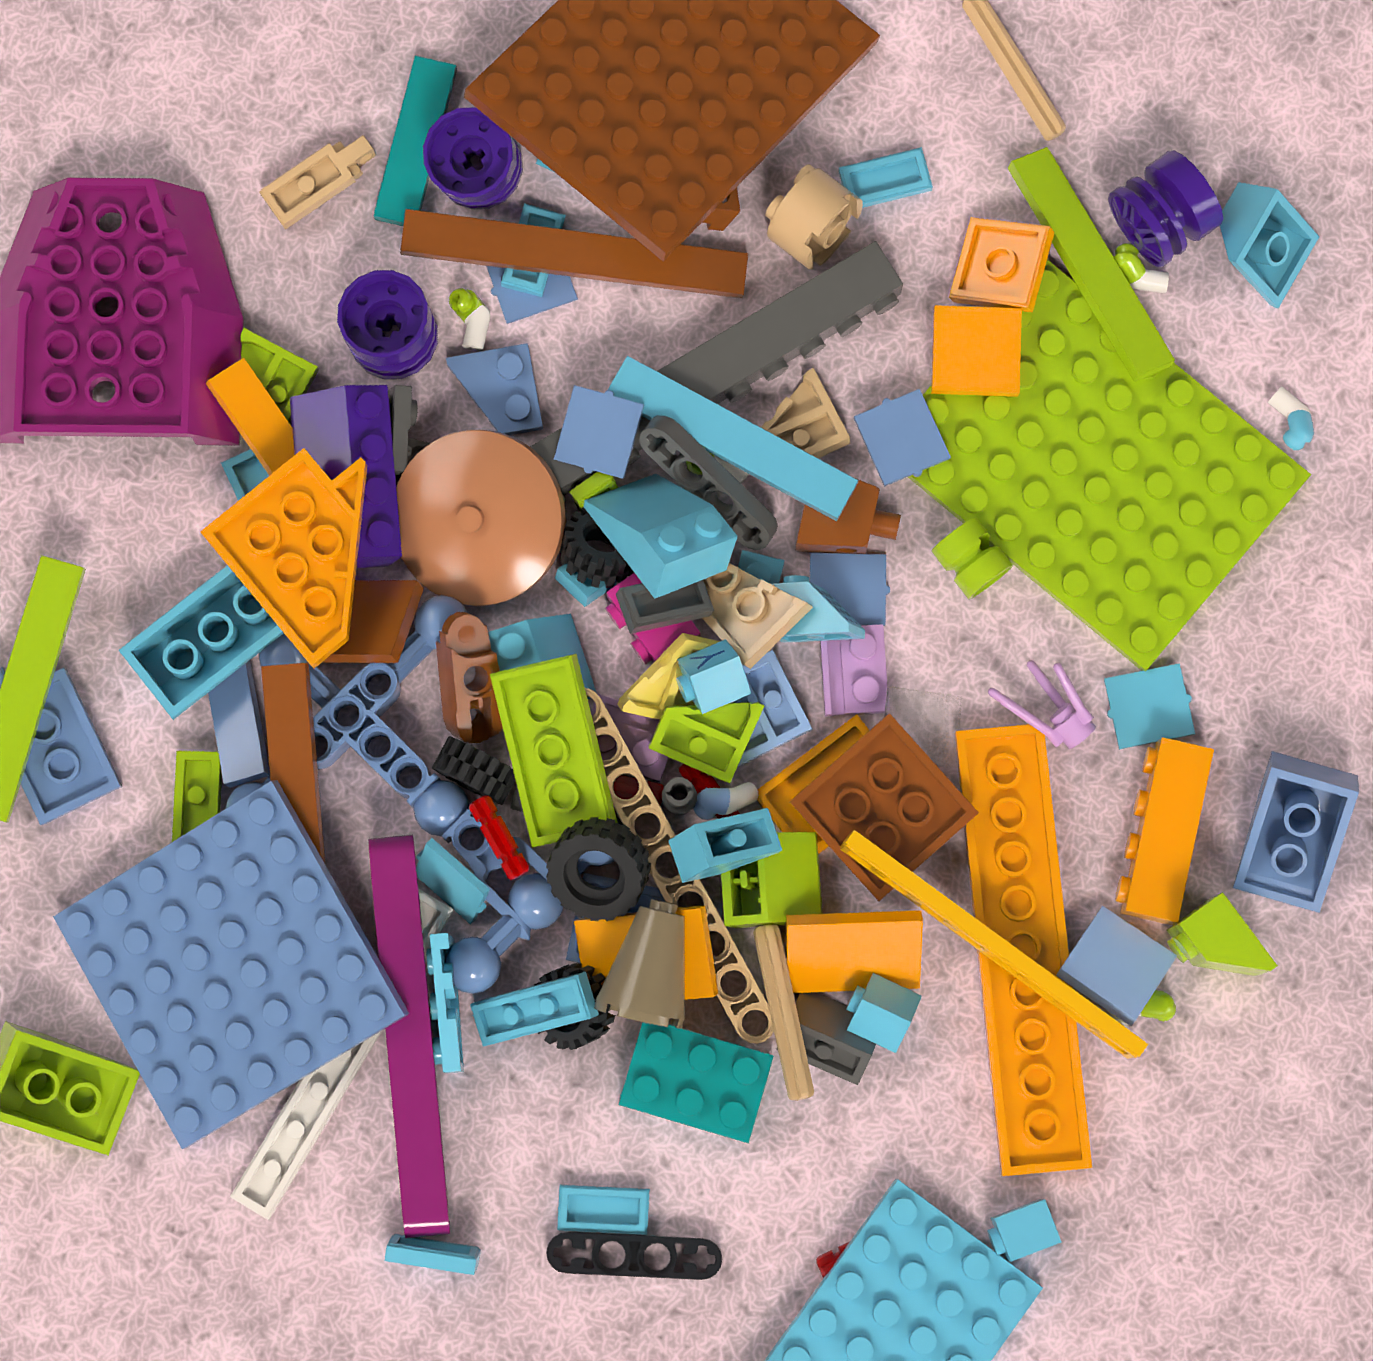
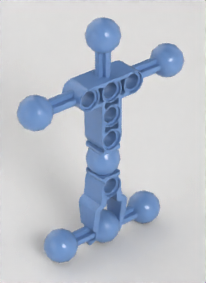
[226,595,623,994]

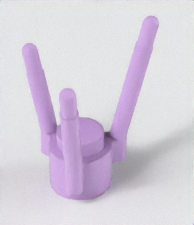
[988,660,1096,749]

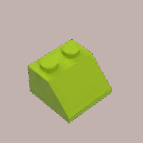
[1166,892,1278,976]

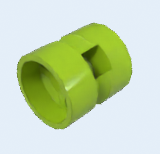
[931,517,1013,600]

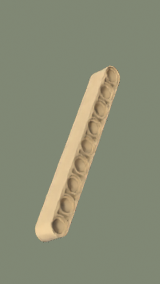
[585,688,774,1044]

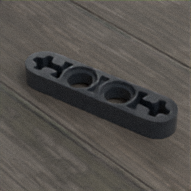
[546,1232,722,1280]

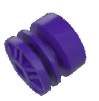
[423,107,523,209]
[1108,150,1224,267]
[337,270,438,379]

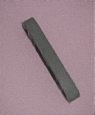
[639,416,778,550]

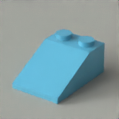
[583,474,738,599]

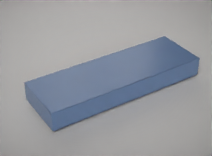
[208,660,270,788]

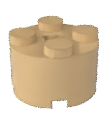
[765,164,863,270]

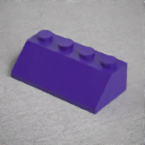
[290,385,402,568]

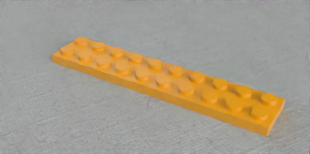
[954,724,1092,1176]

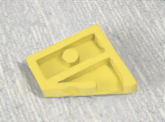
[617,633,720,720]

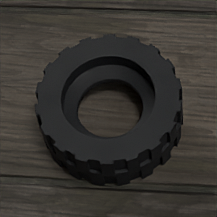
[546,817,651,921]

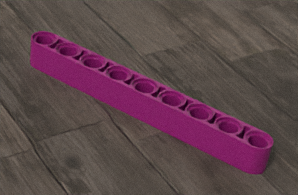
[368,834,450,1239]

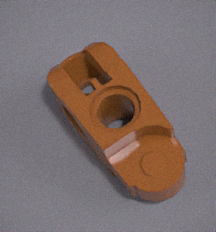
[436,612,503,744]

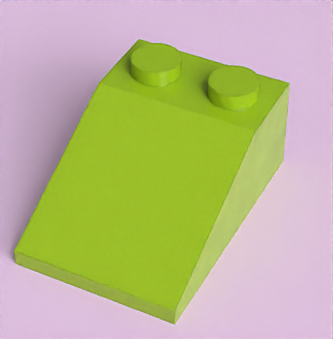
[0,1021,140,1156]

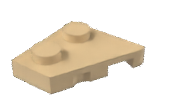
[761,368,850,458]

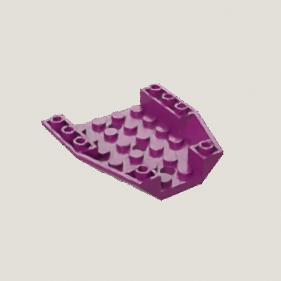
[0,178,244,446]

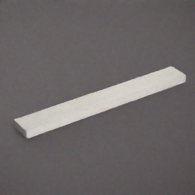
[230,889,454,1220]

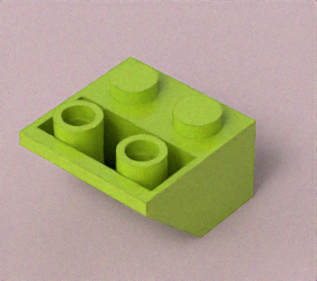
[721,832,823,929]

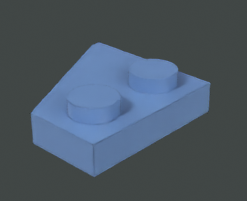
[446,343,543,435]

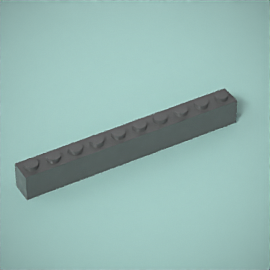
[530,241,903,503]

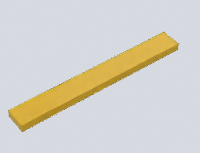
[840,830,1148,1059]

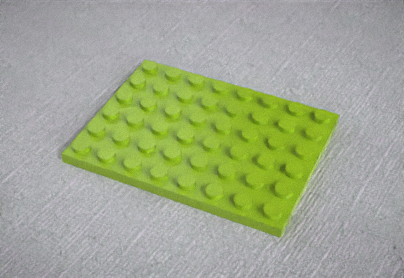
[908,260,1312,672]

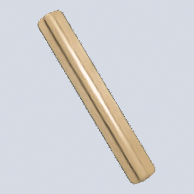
[962,0,1066,141]
[753,924,814,1101]

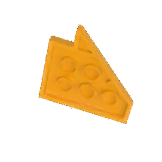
[200,448,367,669]

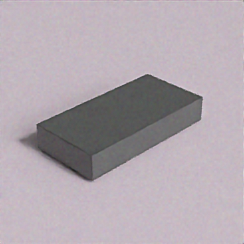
[616,580,714,634]

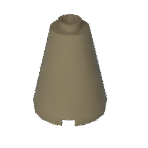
[594,899,685,1029]

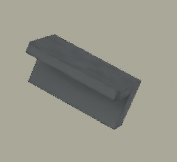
[776,992,876,1085]

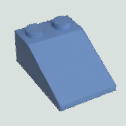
[1233,751,1359,913]

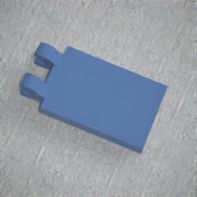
[0,667,122,826]

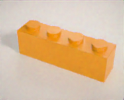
[1115,737,1214,925]

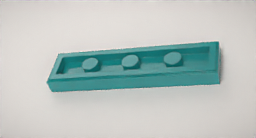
[373,56,457,226]

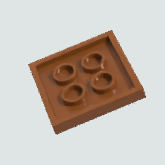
[790,713,979,902]

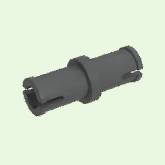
[662,777,697,815]

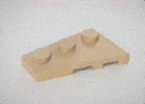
[702,563,813,669]

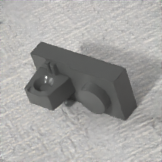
[388,385,430,479]

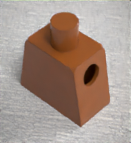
[795,477,901,554]

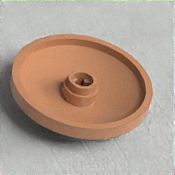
[396,430,566,606]

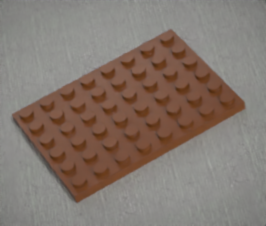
[464,0,880,262]

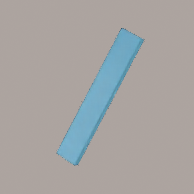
[608,356,859,521]

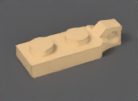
[259,135,376,230]

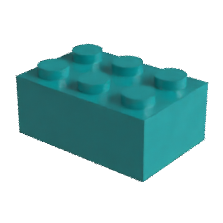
[618,1022,774,1144]

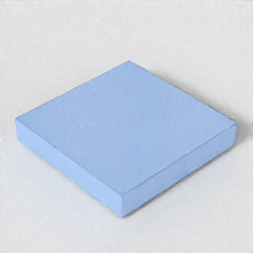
[1056,906,1177,1026]

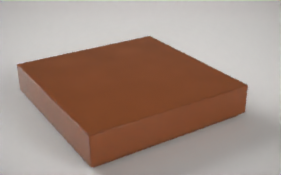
[323,580,424,663]

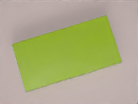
[490,654,618,847]

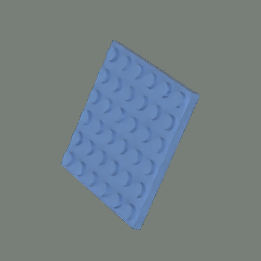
[53,780,410,1149]

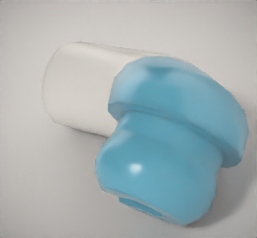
[1268,386,1314,450]

